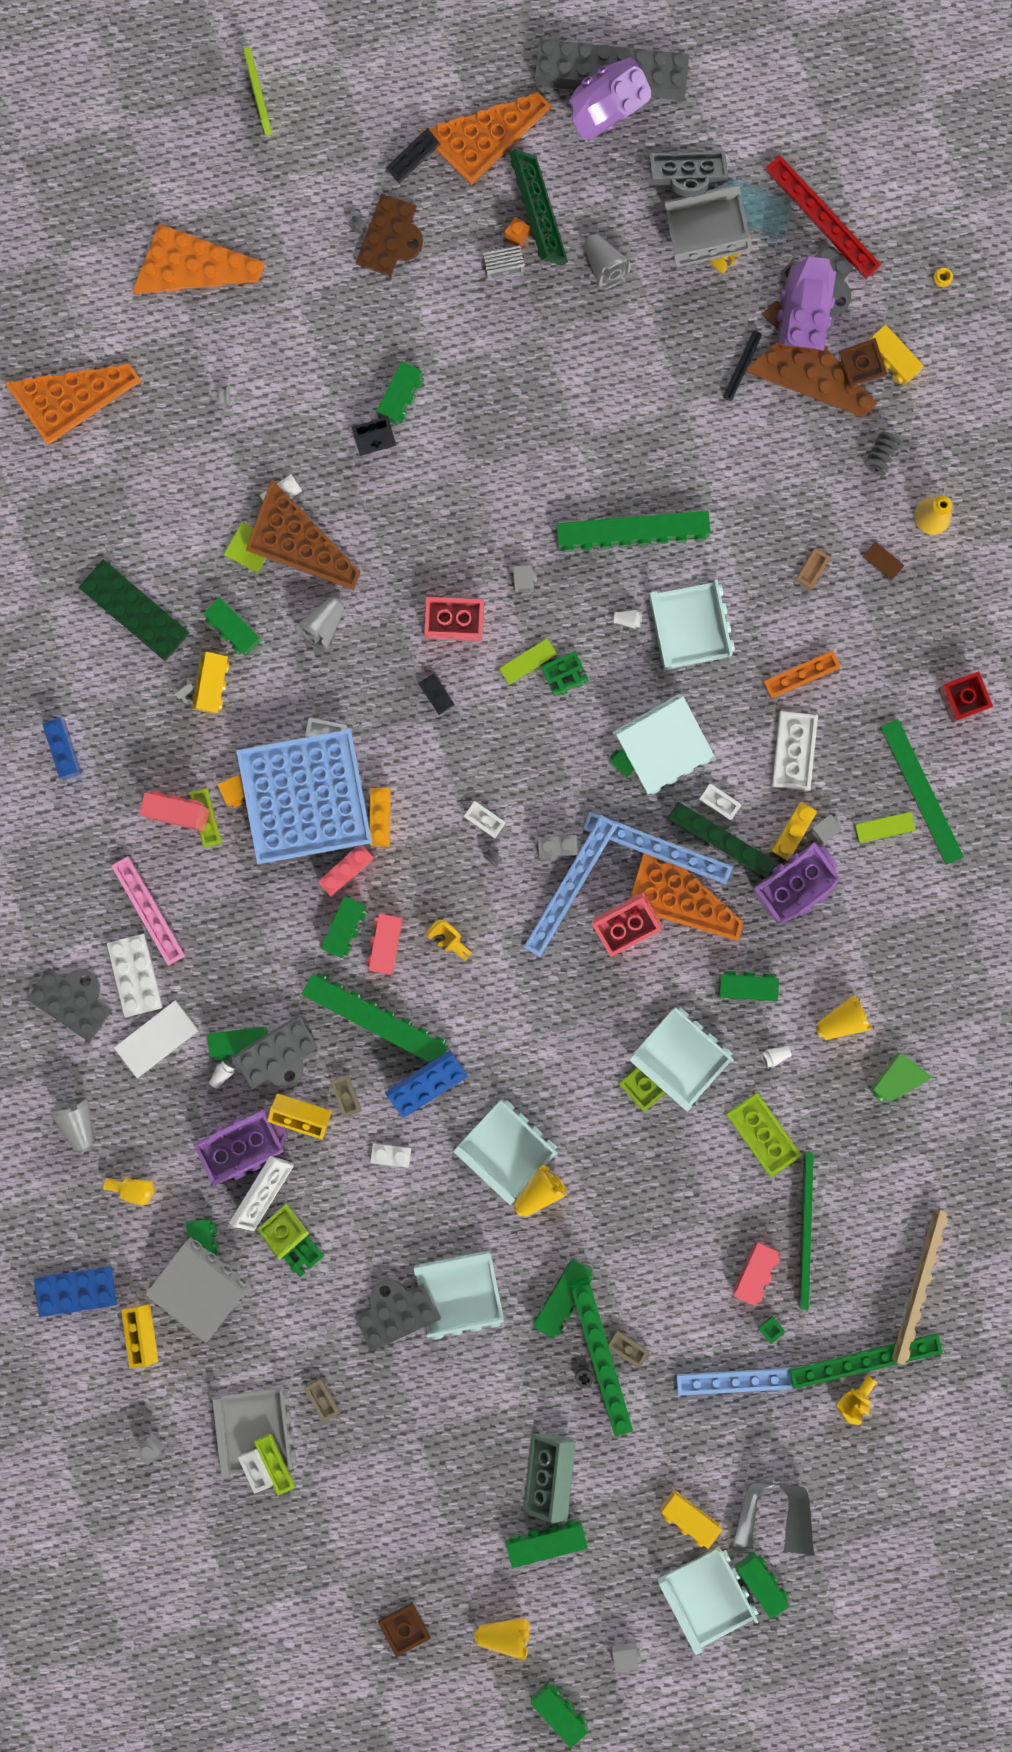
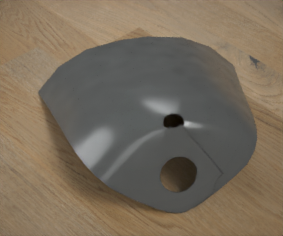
[732,1482,814,1556]

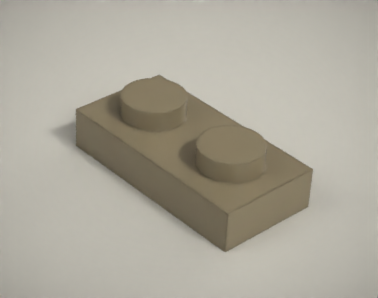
[330,1074,362,1118]
[608,1330,650,1369]
[304,1377,341,1423]

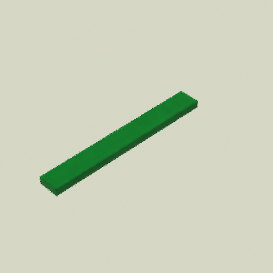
[880,719,964,865]
[798,1151,814,1310]
[788,1333,943,1389]

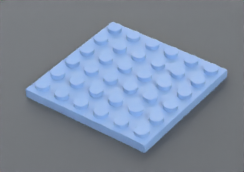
[237,729,372,865]

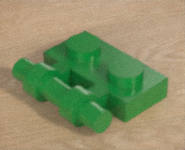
[541,651,589,697]
[281,1235,325,1277]

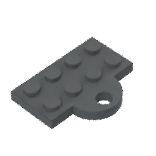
[650,151,728,197]
[780,244,854,316]
[27,967,113,1042]
[232,1015,318,1089]
[355,1279,441,1352]

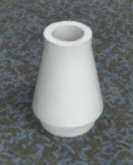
[614,610,642,629]
[761,1046,792,1068]
[209,1059,235,1089]

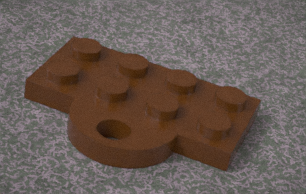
[356,193,423,277]

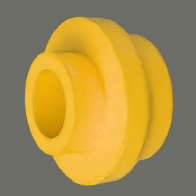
[933,268,953,287]

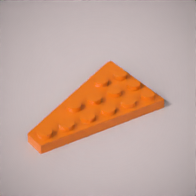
[419,92,551,186]
[133,224,265,294]
[5,364,141,445]
[630,853,744,941]

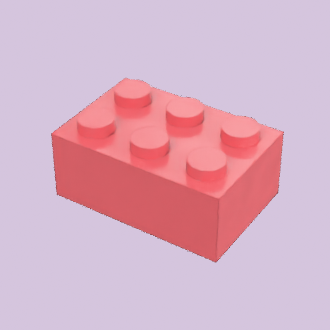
[424,597,484,642]
[139,791,209,831]
[592,892,662,957]

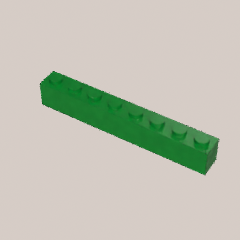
[556,511,711,552]
[301,972,449,1063]
[570,1278,633,1437]

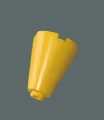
[914,496,952,535]
[816,994,872,1040]
[514,1165,567,1217]
[474,1618,529,1660]

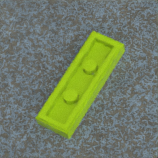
[499,639,557,685]
[189,788,222,848]
[855,812,916,843]
[253,1432,296,1496]

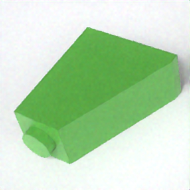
[870,1052,932,1102]

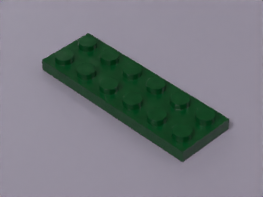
[509,149,568,265]
[78,559,190,662]

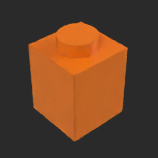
[504,217,531,248]

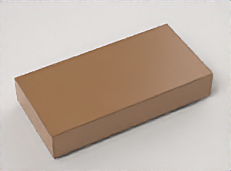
[795,548,831,590]

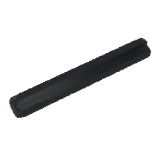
[723,330,762,401]

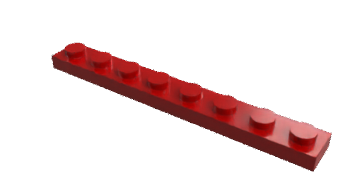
[765,155,881,280]

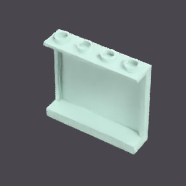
[649,580,735,670]
[612,694,714,794]
[629,1007,734,1112]
[453,1100,558,1205]
[414,1250,504,1339]
[658,1546,759,1655]

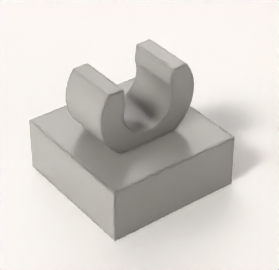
[172,678,195,703]

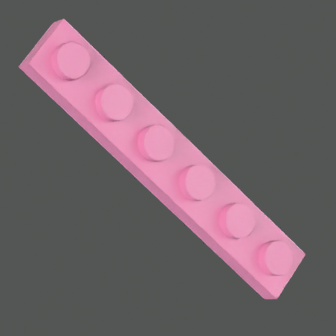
[112,856,186,966]

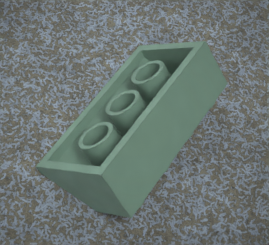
[523,1434,576,1523]

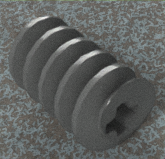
[865,432,902,476]

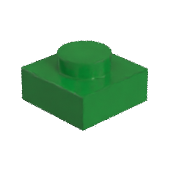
[758,1316,786,1344]

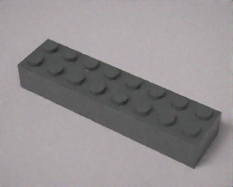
[535,39,689,100]

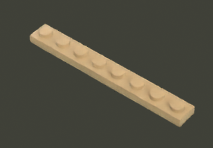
[892,1209,948,1365]

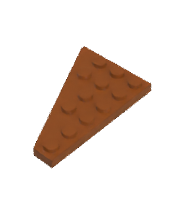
[746,340,877,418]
[246,480,360,591]

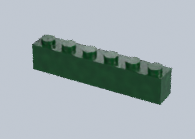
[666,802,777,879]

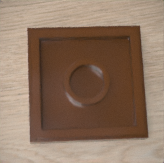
[838,338,887,389]
[378,1602,431,1657]

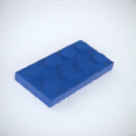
[385,1050,468,1118]
[34,1266,117,1317]

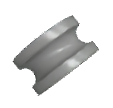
[218,387,230,405]

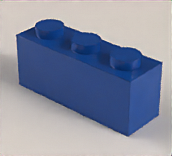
[42,717,82,780]

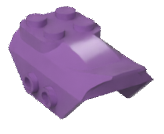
[569,57,651,141]
[777,256,836,351]
[754,842,841,925]
[193,1110,288,1186]

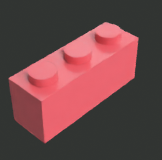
[318,845,375,897]
[366,914,403,975]
[732,1240,780,1306]

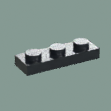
[386,128,441,184]

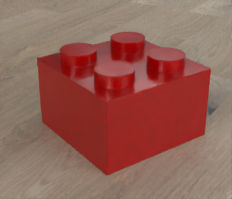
[938,671,993,723]

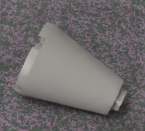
[584,234,631,289]
[295,597,344,651]
[50,1096,93,1153]

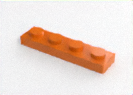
[763,650,841,699]

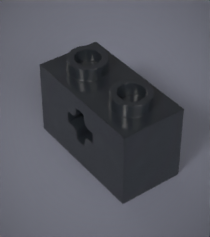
[352,416,397,456]

